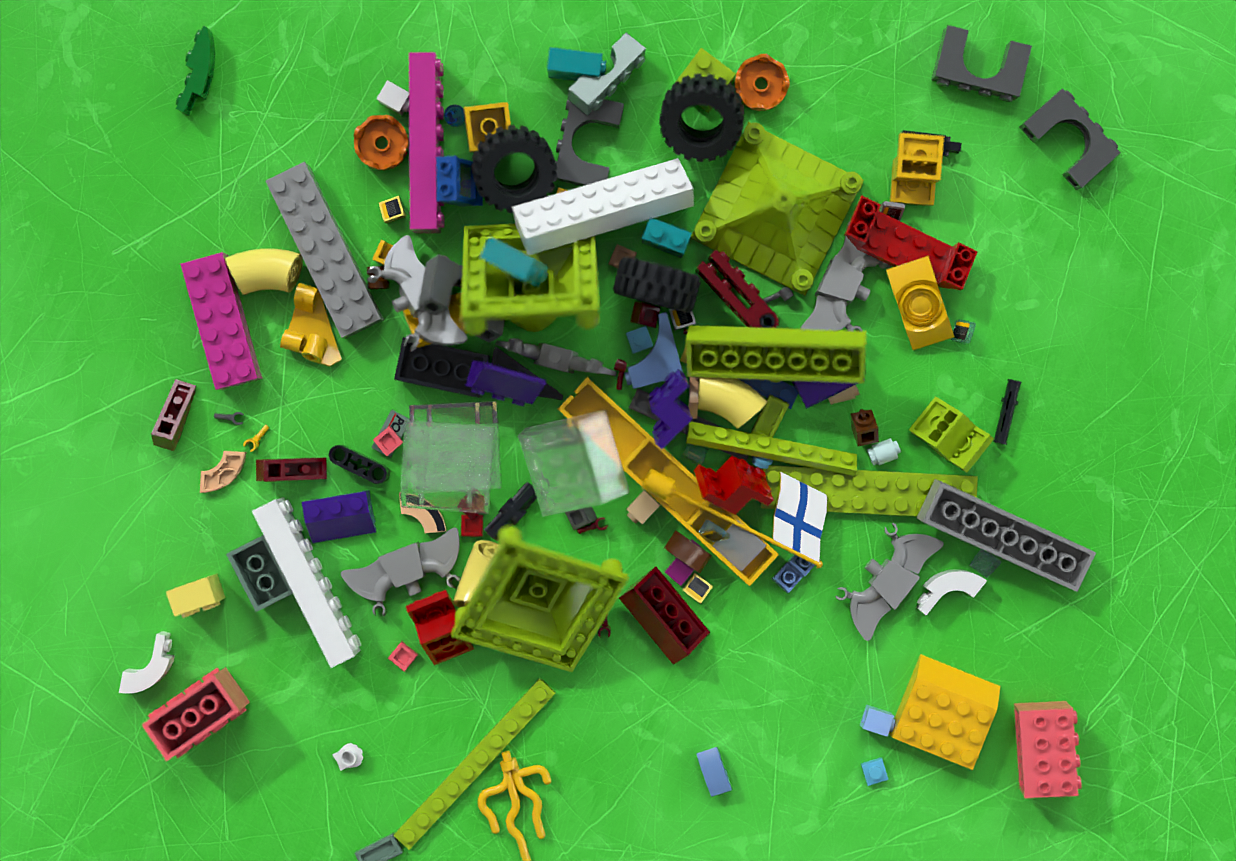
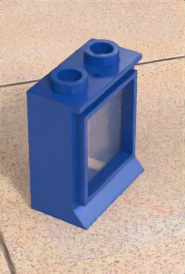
[436,156,483,207]

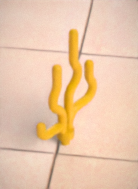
[477,751,551,861]

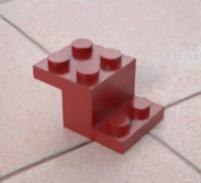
[694,456,774,515]
[406,590,474,665]

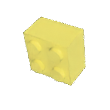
[166,574,225,618]

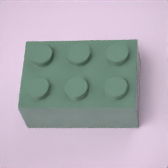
[226,535,293,612]

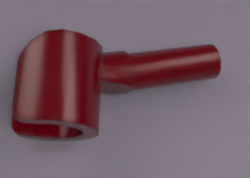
[613,359,627,390]
[577,517,608,534]
[598,616,611,638]

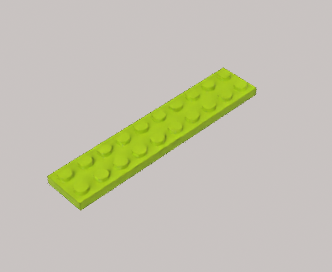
[760,465,978,516]

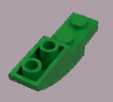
[176,26,215,116]

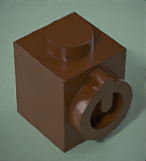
[851,409,879,446]

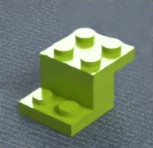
[909,396,994,473]

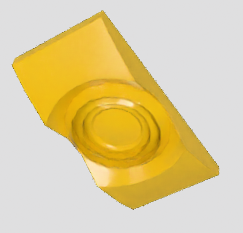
[886,256,954,350]

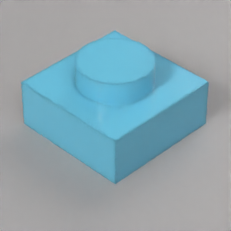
[626,326,653,353]
[861,757,888,786]

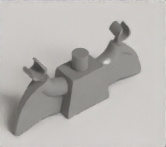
[800,222,891,331]
[367,235,467,351]
[495,338,617,377]
[835,523,944,641]
[341,527,461,617]

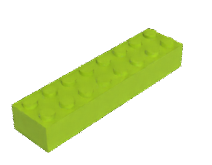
[686,326,866,383]

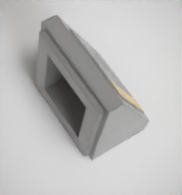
[880,201,905,221]

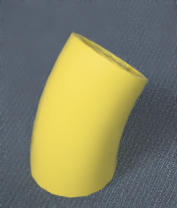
[226,249,303,295]
[698,377,768,429]
[453,540,499,608]

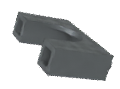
[931,25,1032,102]
[1019,88,1121,190]
[556,99,624,186]
[417,254,505,343]

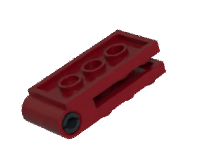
[695,250,779,328]

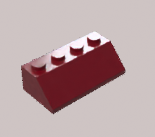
[619,566,710,664]

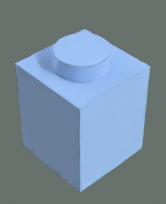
[860,705,895,737]

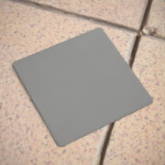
[713,520,766,571]

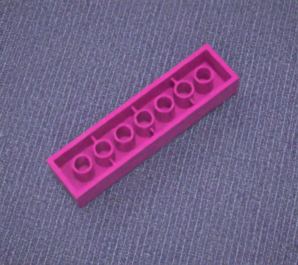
[409,52,445,233]

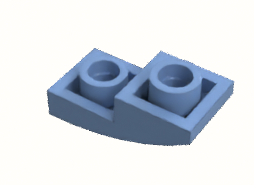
[772,555,815,593]
[696,747,732,797]

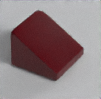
[630,302,661,328]

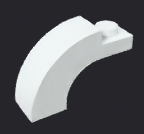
[916,569,987,615]
[119,631,175,694]

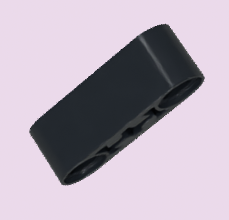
[329,445,390,484]

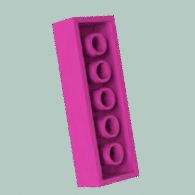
[180,252,263,390]

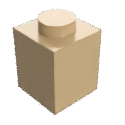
[626,490,660,524]

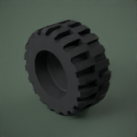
[659,73,744,162]
[471,125,557,214]
[613,257,701,313]

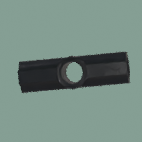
[484,481,541,542]

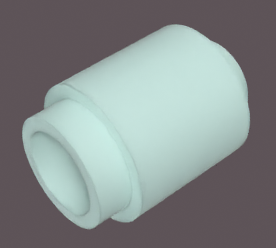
[867,438,901,465]

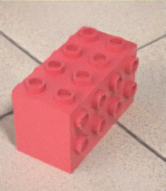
[142,667,250,761]
[1014,701,1082,798]

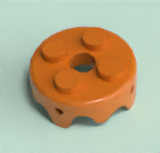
[734,54,790,111]
[354,115,409,170]

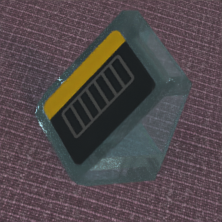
[950,320,976,344]
[699,519,730,542]

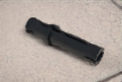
[993,379,1022,445]

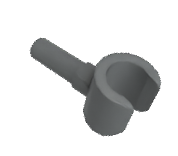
[762,287,793,303]
[214,412,244,425]

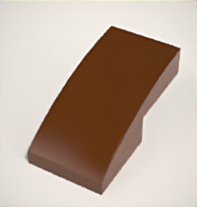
[664,531,712,573]

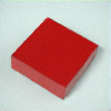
[461,514,484,537]

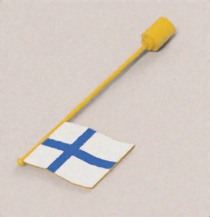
[641,469,827,568]

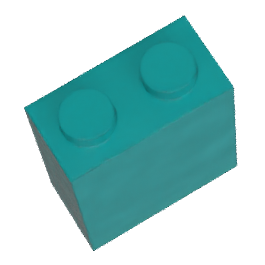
[547,47,606,81]
[642,218,691,258]
[480,237,549,286]

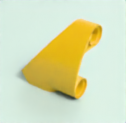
[280,283,342,367]

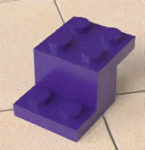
[649,369,692,450]

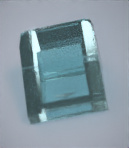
[969,549,1002,578]

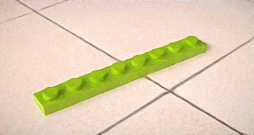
[686,421,857,476]

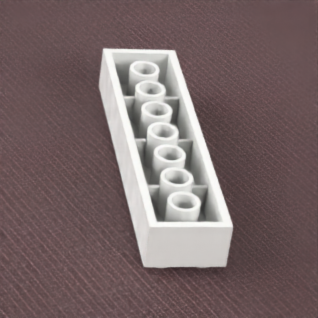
[513,158,694,255]
[252,497,361,668]

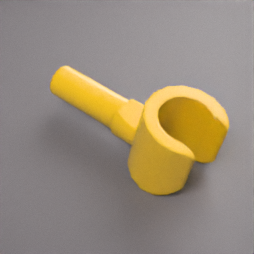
[243,425,269,452]

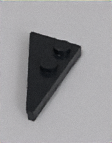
[492,347,563,400]

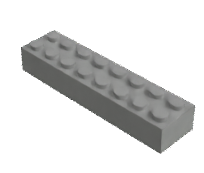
[266,162,384,339]
[917,479,1096,592]

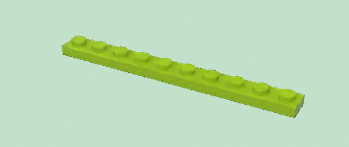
[393,678,556,850]

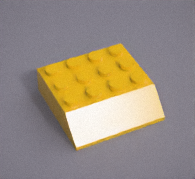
[889,654,1001,770]

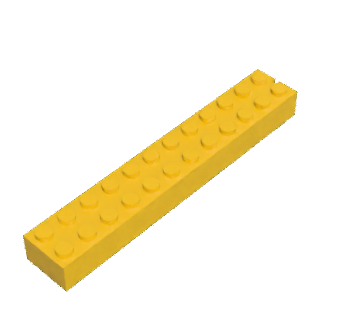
[558,377,779,586]

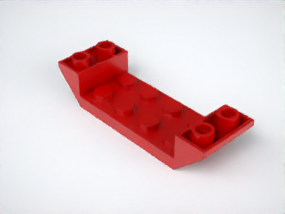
[845,196,978,290]

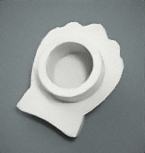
[332,743,363,771]

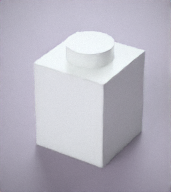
[377,80,409,115]

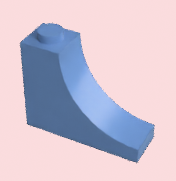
[625,312,683,389]

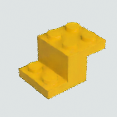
[890,133,944,206]

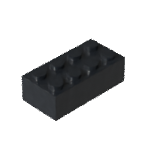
[394,337,490,398]

